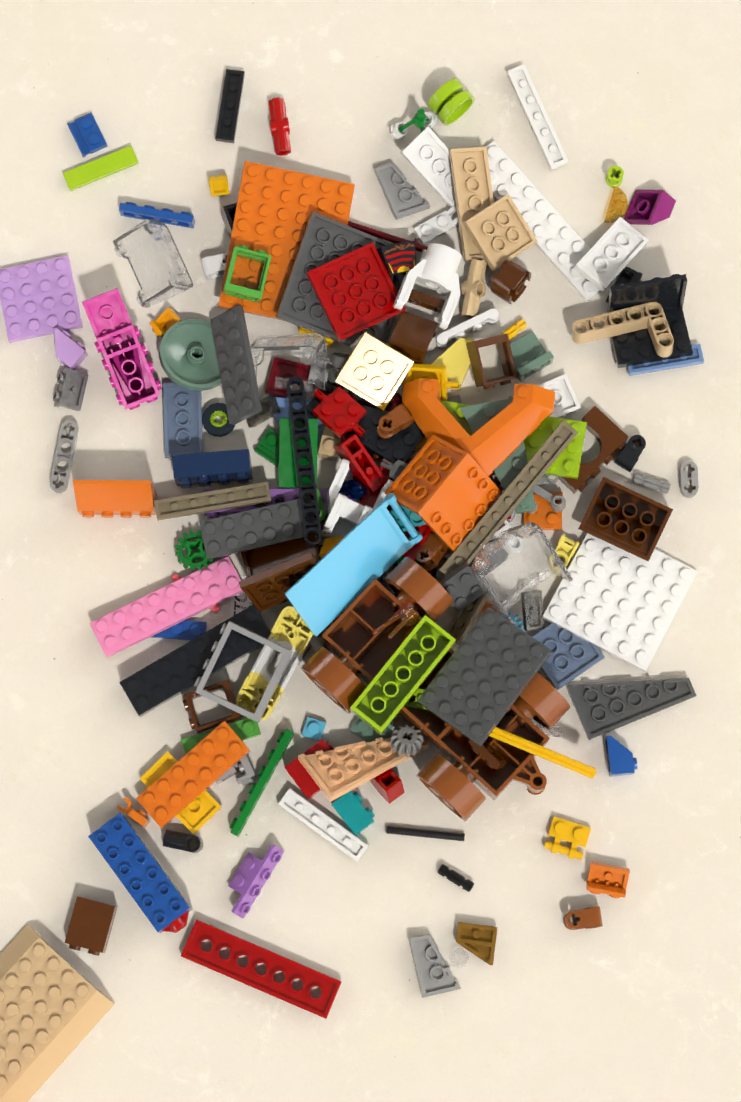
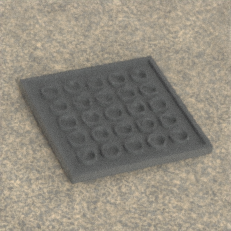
[276,212,400,346]

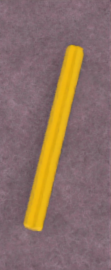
[489,727,596,778]

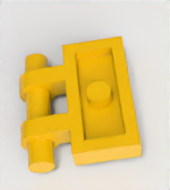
[544,816,591,860]

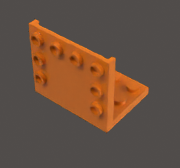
[384,435,502,551]

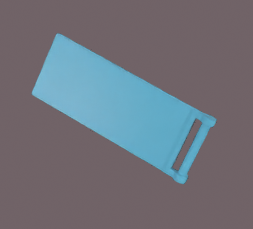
[285,493,423,636]

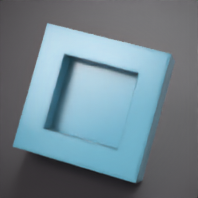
[302,717,326,741]

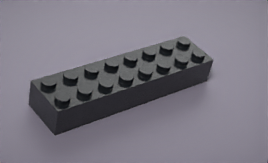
[119,604,271,717]

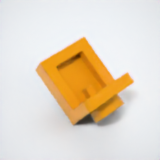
[149,307,182,337]

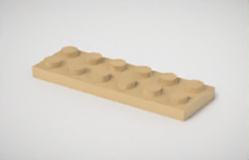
[449,147,494,261]

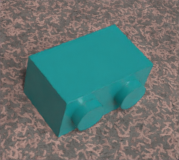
[332,791,375,836]

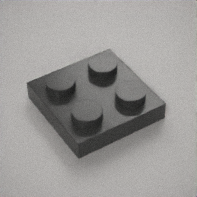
[439,562,489,612]

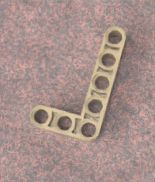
[572,302,674,357]

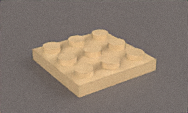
[463,194,538,271]

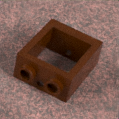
[466,333,518,390]
[183,679,242,733]

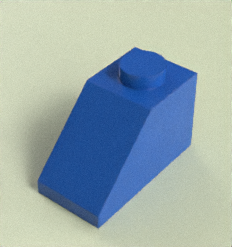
[605,736,637,777]

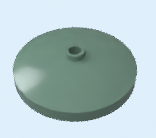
[159,319,222,391]

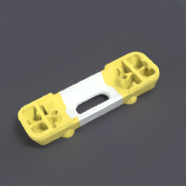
[236,606,313,720]

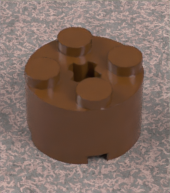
[490,259,531,304]

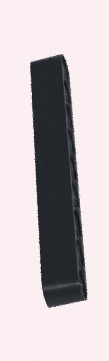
[286,377,322,548]

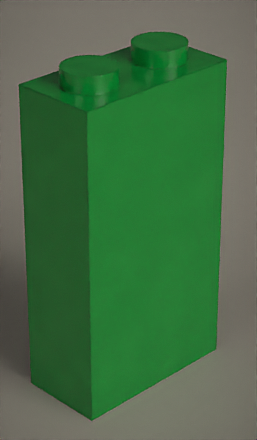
[278,417,318,489]

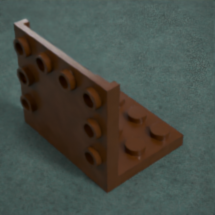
[239,535,321,612]

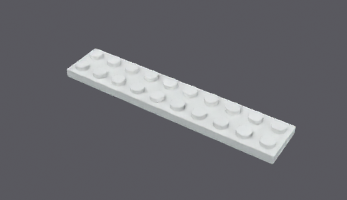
[487,141,615,302]

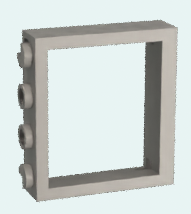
[194,621,293,723]

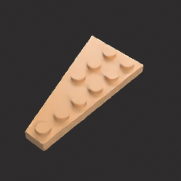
[298,735,429,802]

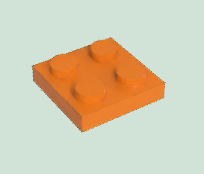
[523,491,563,531]

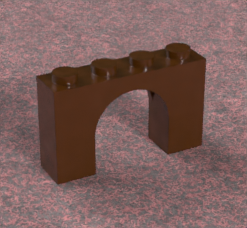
[558,406,628,494]

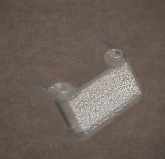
[250,334,327,390]

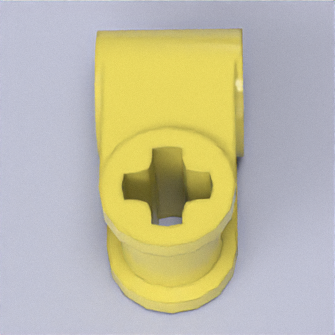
[550,533,580,572]

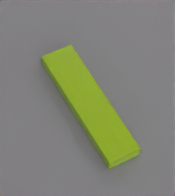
[63,145,139,191]

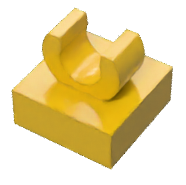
[209,174,230,197]

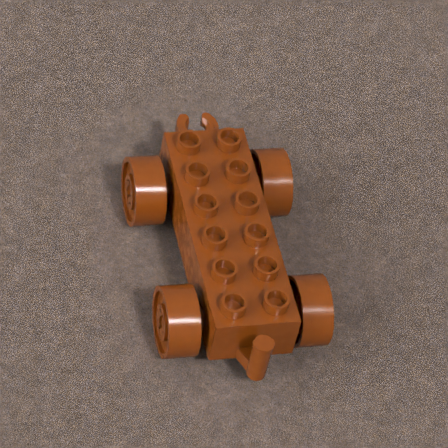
[301,557,570,821]

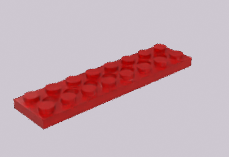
[181,919,342,1019]

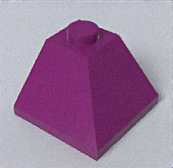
[624,189,676,225]

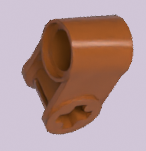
[377,404,414,439]
[416,532,450,571]
[563,906,603,930]

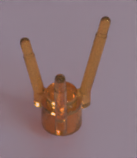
[372,606,421,644]

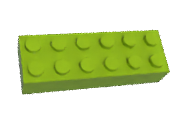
[350,615,456,735]

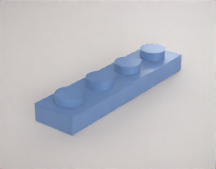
[627,344,704,376]

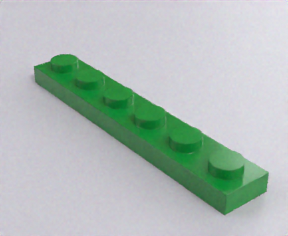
[229,729,294,837]

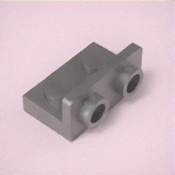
[53,368,89,411]

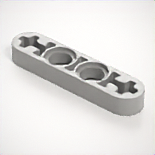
[50,420,79,493]

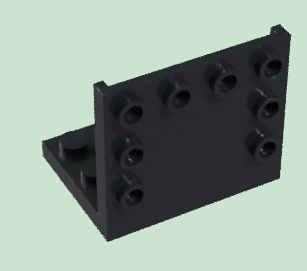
[607,274,693,368]

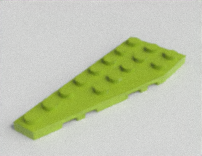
[440,400,587,479]

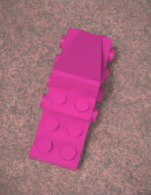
[82,288,162,410]

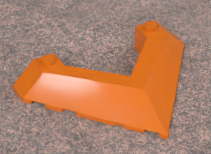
[402,378,556,477]

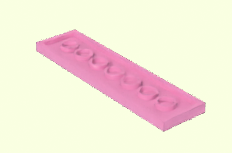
[90,556,243,658]

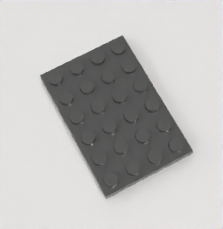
[417,607,552,747]

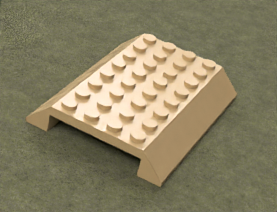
[0,924,114,1102]

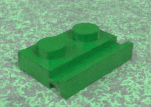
[254,428,279,467]

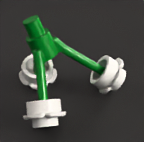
[390,109,437,140]

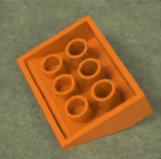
[73,480,156,518]

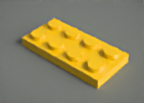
[140,751,222,835]

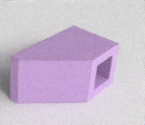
[54,328,87,370]

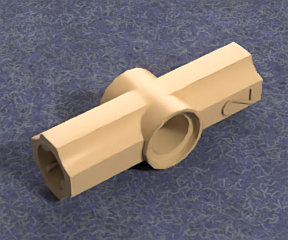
[461,259,487,318]

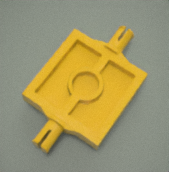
[400,363,460,401]

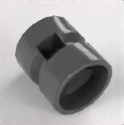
[327,353,350,384]

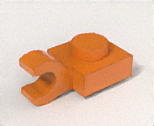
[117,797,149,828]

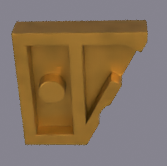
[456,922,497,966]

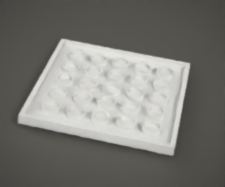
[542,533,698,672]

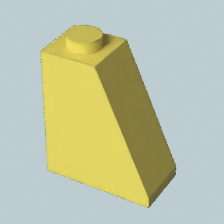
[431,337,475,390]

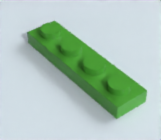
[181,718,261,754]

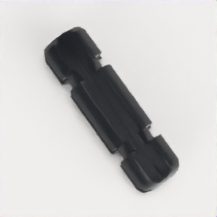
[437,864,474,892]

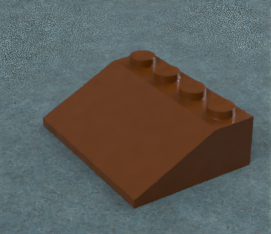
[578,477,673,562]

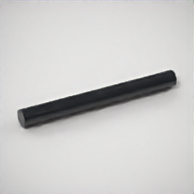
[386,826,465,841]

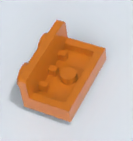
[586,861,630,898]

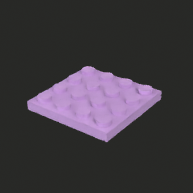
[0,255,83,343]

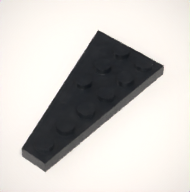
[307,395,425,464]

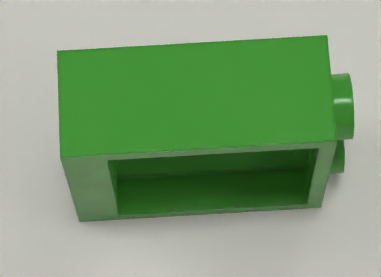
[222,245,271,303]

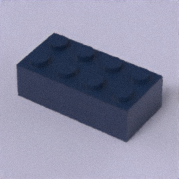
[172,449,253,488]

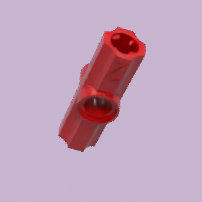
[269,97,291,156]

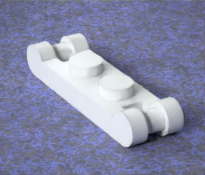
[436,309,499,349]

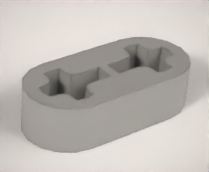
[679,461,699,498]

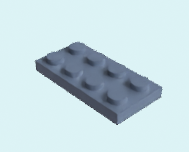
[163,382,203,458]

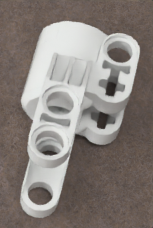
[393,243,462,330]
[322,458,394,538]

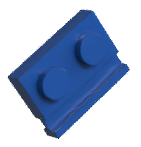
[67,113,108,158]

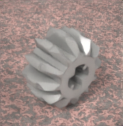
[390,723,424,758]

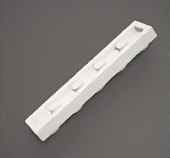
[278,788,369,862]

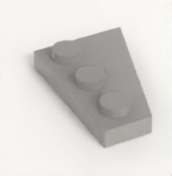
[374,163,430,220]
[409,934,461,998]

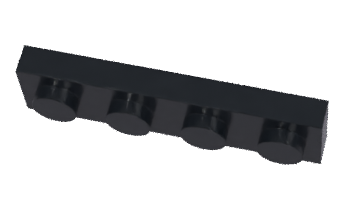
[215,69,245,143]

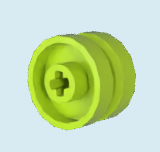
[427,78,475,126]

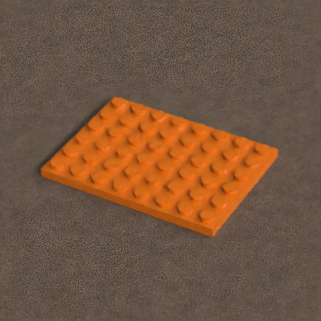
[218,161,355,321]

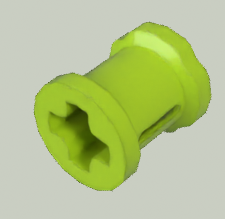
[606,166,624,188]

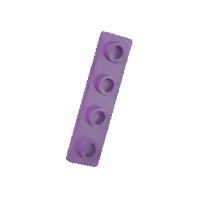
[228,844,284,918]

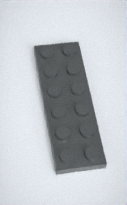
[210,305,262,425]
[199,496,315,560]

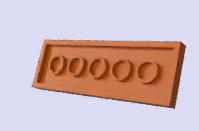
[136,721,251,828]

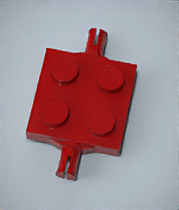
[312,386,367,438]

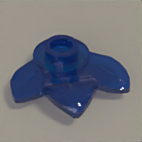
[338,479,367,499]

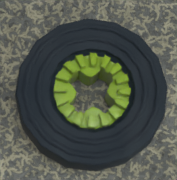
[202,403,236,437]

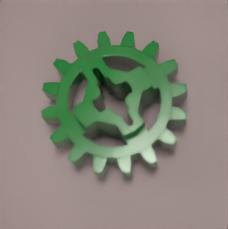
[175,530,214,572]

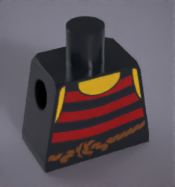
[377,240,416,287]

